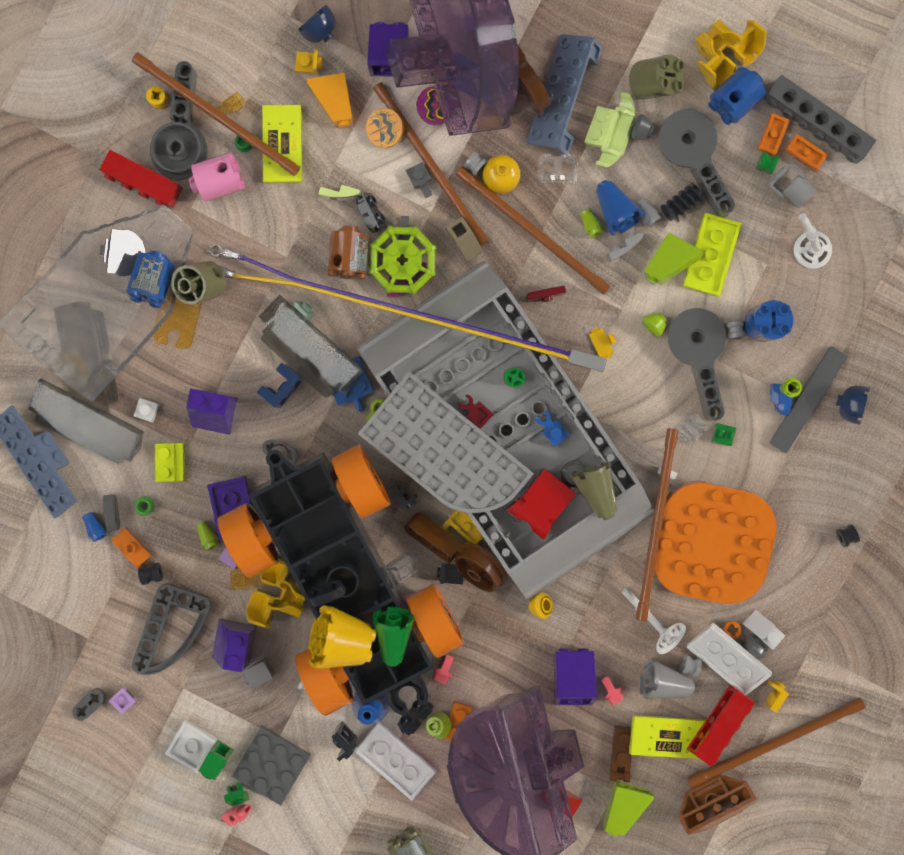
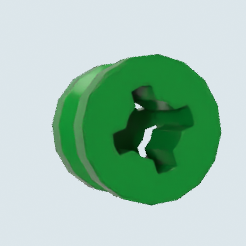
[756,151,779,175]
[503,367,525,387]

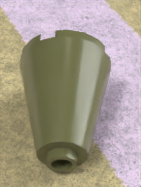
[571,462,617,520]

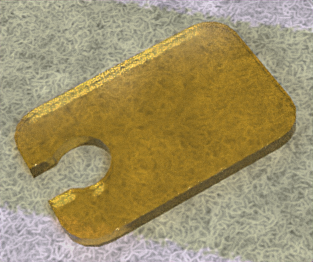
[154,288,202,349]

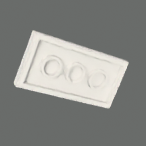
[687,623,772,696]
[354,721,437,801]

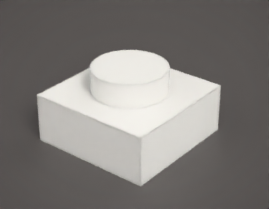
[134,398,160,422]

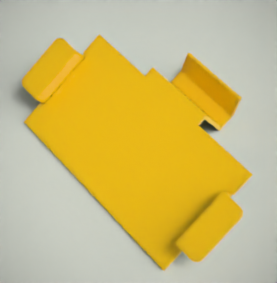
[589,327,616,359]

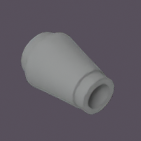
[636,199,662,228]

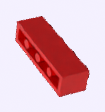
[99,149,183,208]
[687,685,755,767]

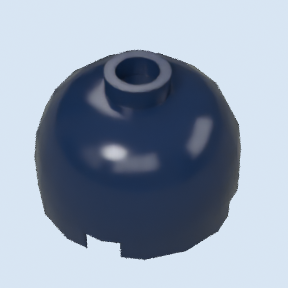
[297,5,336,43]
[836,385,870,425]

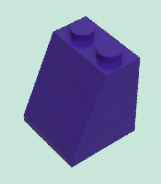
[367,22,409,77]
[186,388,238,435]
[212,619,257,672]
[554,648,597,705]

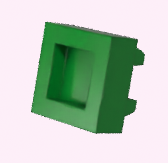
[711,423,736,446]
[224,782,250,806]

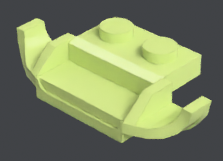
[584,92,636,167]

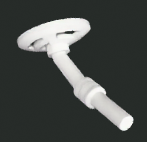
[794,213,832,269]
[621,587,686,654]

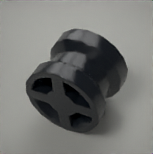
[836,524,860,548]

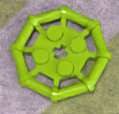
[368,225,437,295]

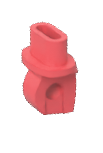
[432,654,454,685]
[601,676,624,705]
[221,803,252,826]

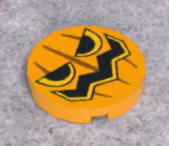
[366,108,404,148]

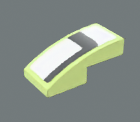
[319,185,361,201]

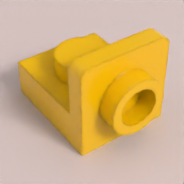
[295,50,323,75]
[765,680,789,713]

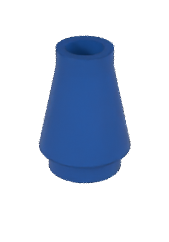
[82,512,107,542]

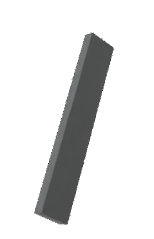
[769,346,848,453]

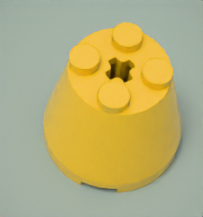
[308,605,376,669]

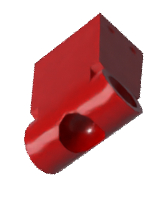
[505,467,576,540]

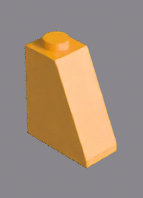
[307,73,354,128]

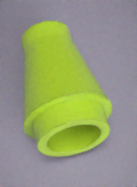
[580,208,604,238]
[780,378,802,398]
[196,521,220,551]

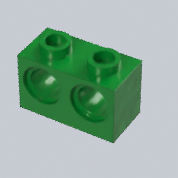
[198,740,234,780]

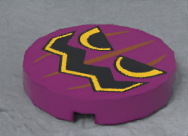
[416,86,454,126]

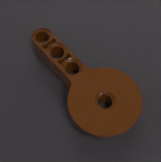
[481,16,552,116]
[404,512,508,592]

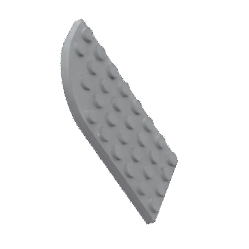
[358,372,534,513]

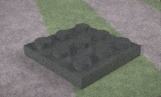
[231,725,311,806]

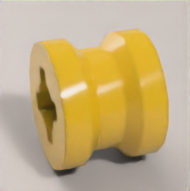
[146,86,169,109]

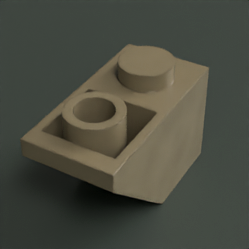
[446,217,483,263]

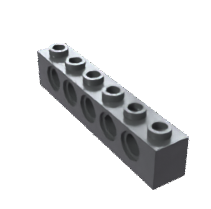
[763,74,877,163]

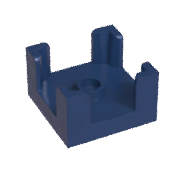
[256,362,304,408]

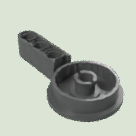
[150,61,208,179]
[659,109,735,218]
[667,308,726,421]

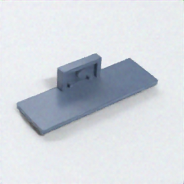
[0,405,77,518]

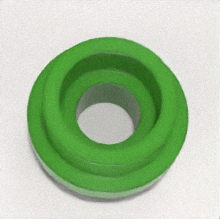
[135,497,155,516]

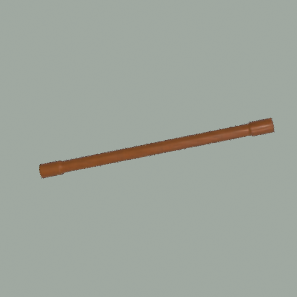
[132,52,300,176]
[373,82,489,246]
[455,166,611,295]
[635,428,679,622]
[686,698,866,788]

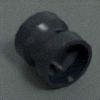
[138,562,163,585]

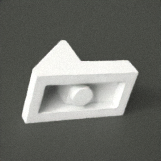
[742,610,785,650]

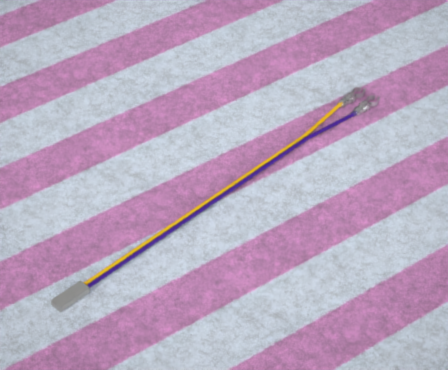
[208,244,607,372]

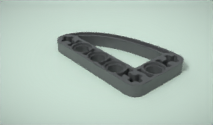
[132,583,212,675]

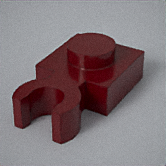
[458,394,494,429]

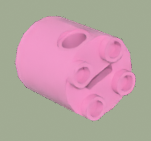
[188,152,246,202]

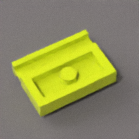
[155,443,185,482]

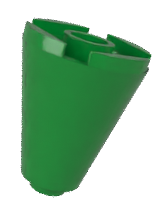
[373,607,414,666]

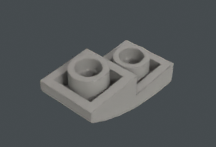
[606,231,644,263]

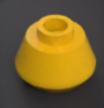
[528,592,553,619]

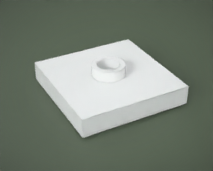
[165,719,218,773]

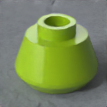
[642,312,667,337]
[426,712,451,739]

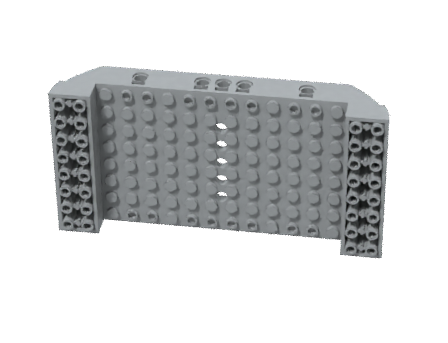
[357,261,654,600]

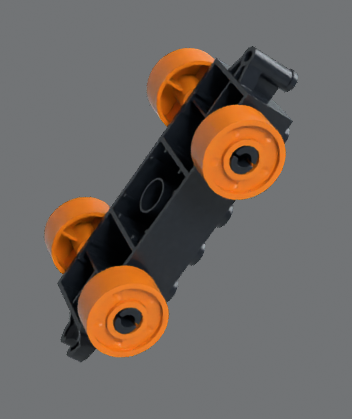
[218,443,464,716]

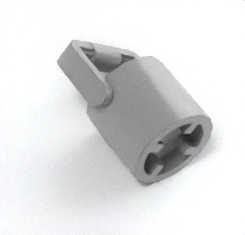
[770,163,817,208]

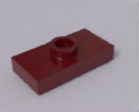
[526,285,566,303]

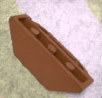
[678,774,757,835]

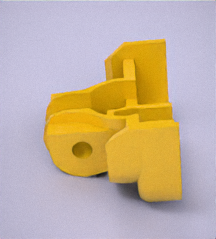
[695,19,767,91]
[246,556,305,628]

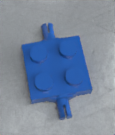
[324,349,374,412]

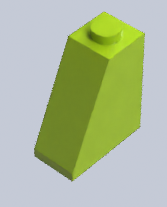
[644,233,703,286]
[603,781,654,837]

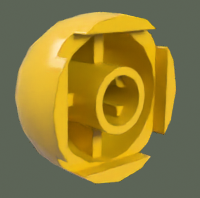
[482,154,521,195]

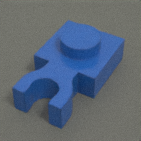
[535,410,570,447]

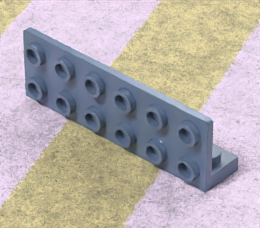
[526,34,603,156]

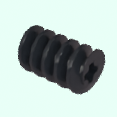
[660,182,704,223]

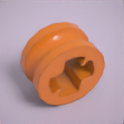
[722,621,741,639]

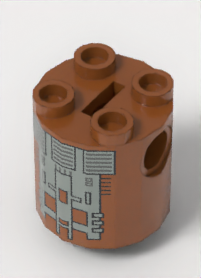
[328,225,369,279]

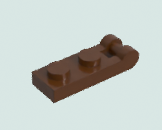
[610,726,632,783]

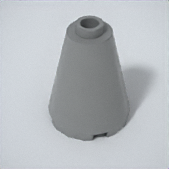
[639,660,695,699]

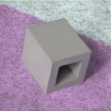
[243,657,275,689]

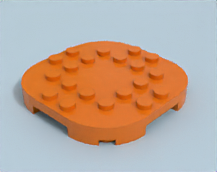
[654,481,777,604]

